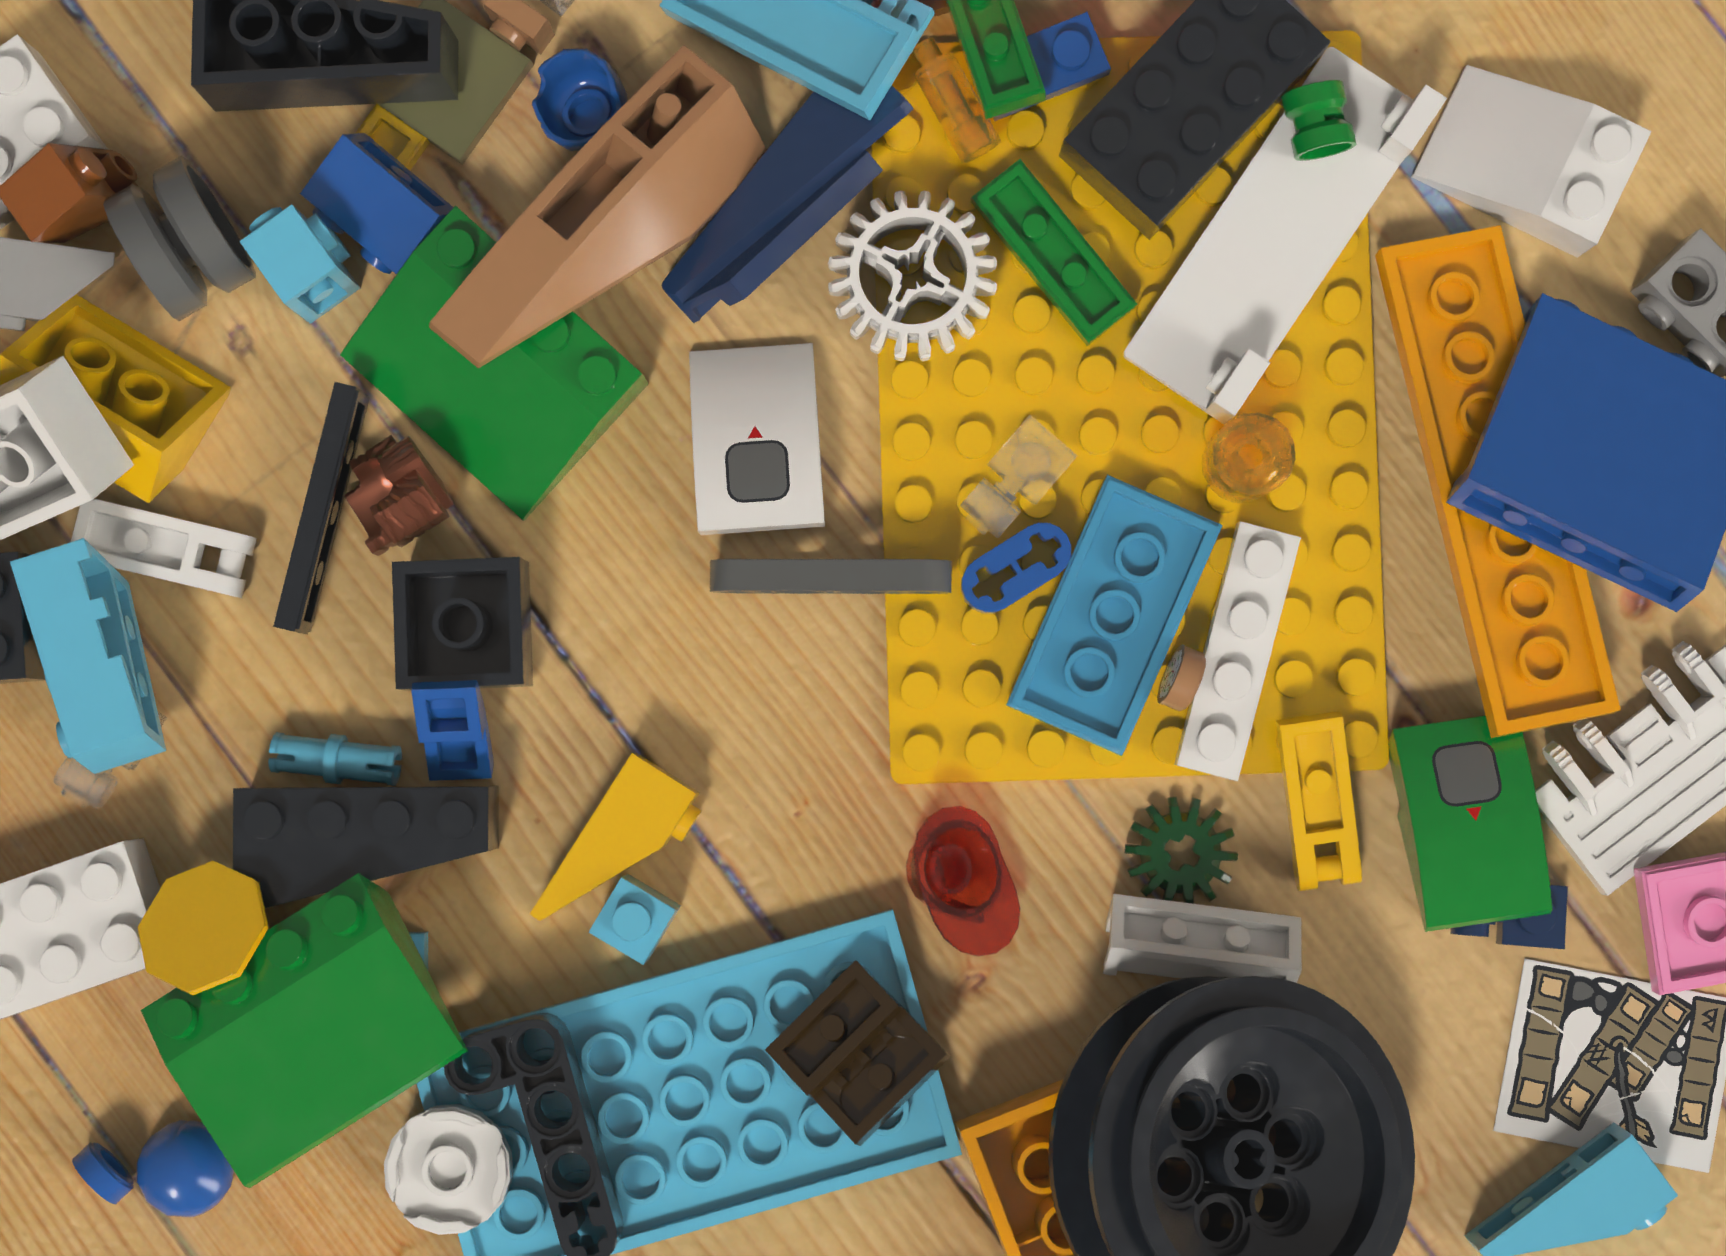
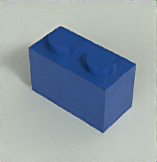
[300,133,454,274]

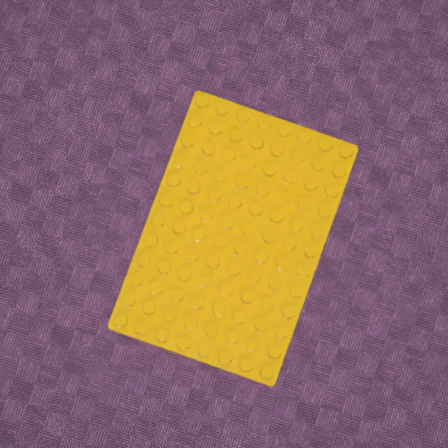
[871,30,1389,784]

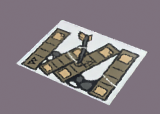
[1493,959,1726,1173]

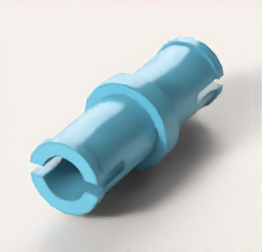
[268,732,402,786]

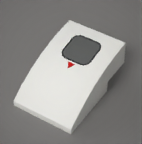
[689,343,825,535]

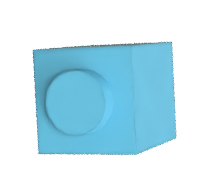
[589,874,681,965]

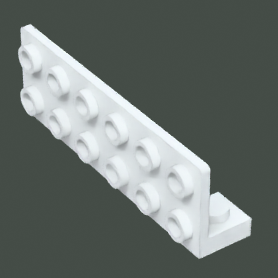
[1123,47,1447,425]

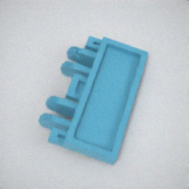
[659,0,935,120]

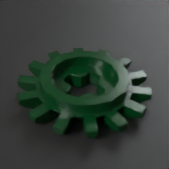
[1124,796,1238,904]

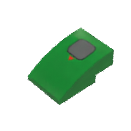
[1388,716,1553,932]

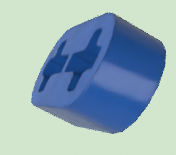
[961,523,1071,614]

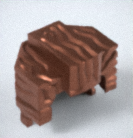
[344,435,454,556]

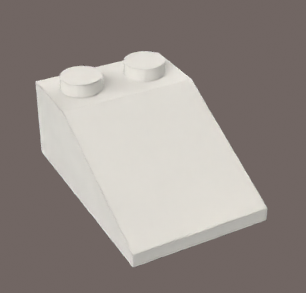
[1411,65,1652,258]

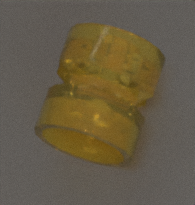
[1202,413,1296,503]

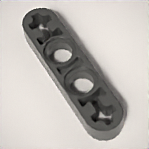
[710,559,952,594]

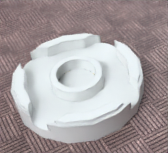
[384,1104,513,1235]

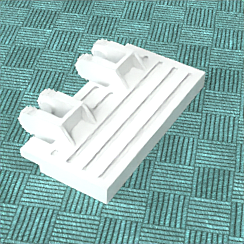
[1535,641,1726,896]

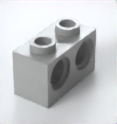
[1630,229,1726,377]

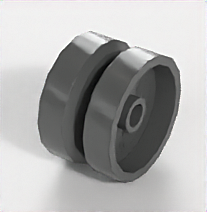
[103,156,256,321]

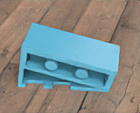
[10,538,166,774]

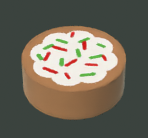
[1157,644,1206,711]

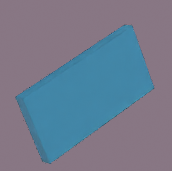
[1006,475,1223,756]

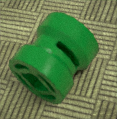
[1281,80,1357,161]

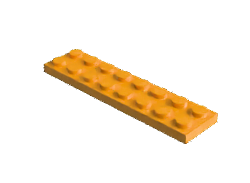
[1375,225,1621,738]

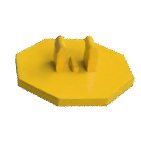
[138,860,269,995]

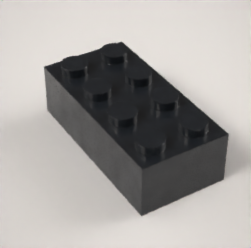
[1059,0,1331,240]

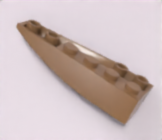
[429,45,767,368]

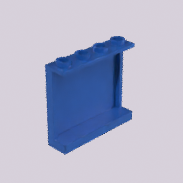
[1446,293,1726,612]

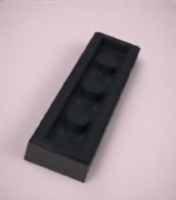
[273,382,369,635]

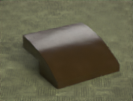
[765,960,951,1146]

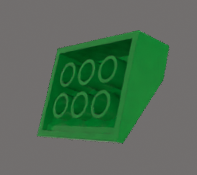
[340,205,648,521]
[141,873,468,1188]

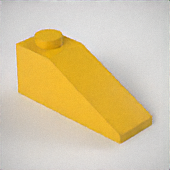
[529,753,702,921]

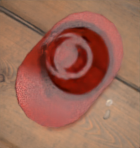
[905,806,1021,957]

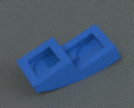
[411,680,494,781]

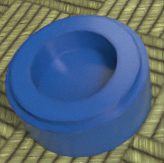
[72,1143,134,1204]

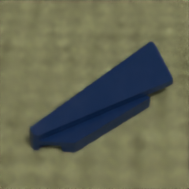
[662,85,914,323]

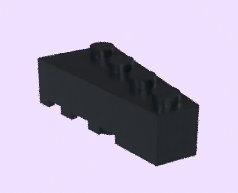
[191,0,458,112]
[233,786,499,908]

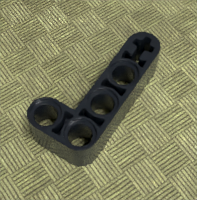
[444,1013,624,1256]

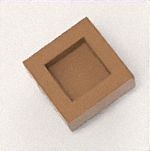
[482,0,555,55]

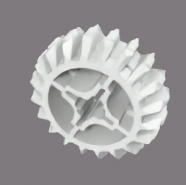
[828,191,997,361]

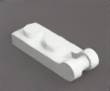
[71,499,257,598]

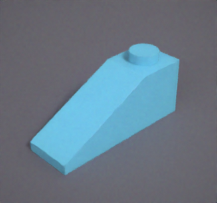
[1464,1122,1678,1256]

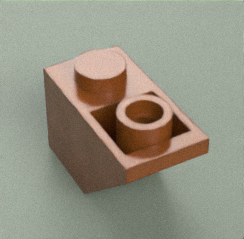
[0,143,138,243]

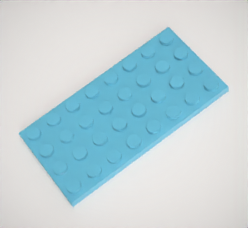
[417,909,962,1256]

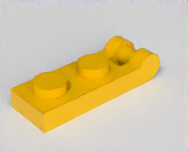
[1276,711,1362,891]

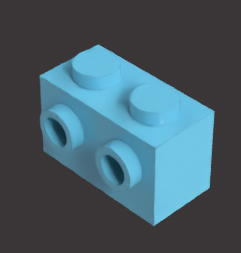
[239,204,360,324]

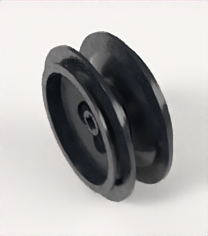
[1048,976,1415,1256]

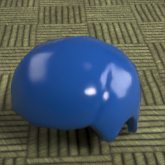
[532,48,628,151]
[137,1120,234,1217]

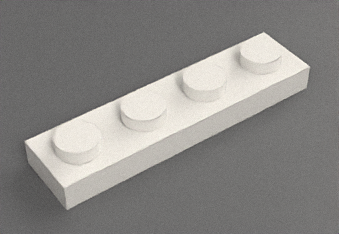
[1174,521,1301,781]

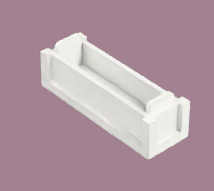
[1103,894,1302,983]

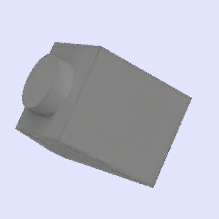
[0,237,115,331]

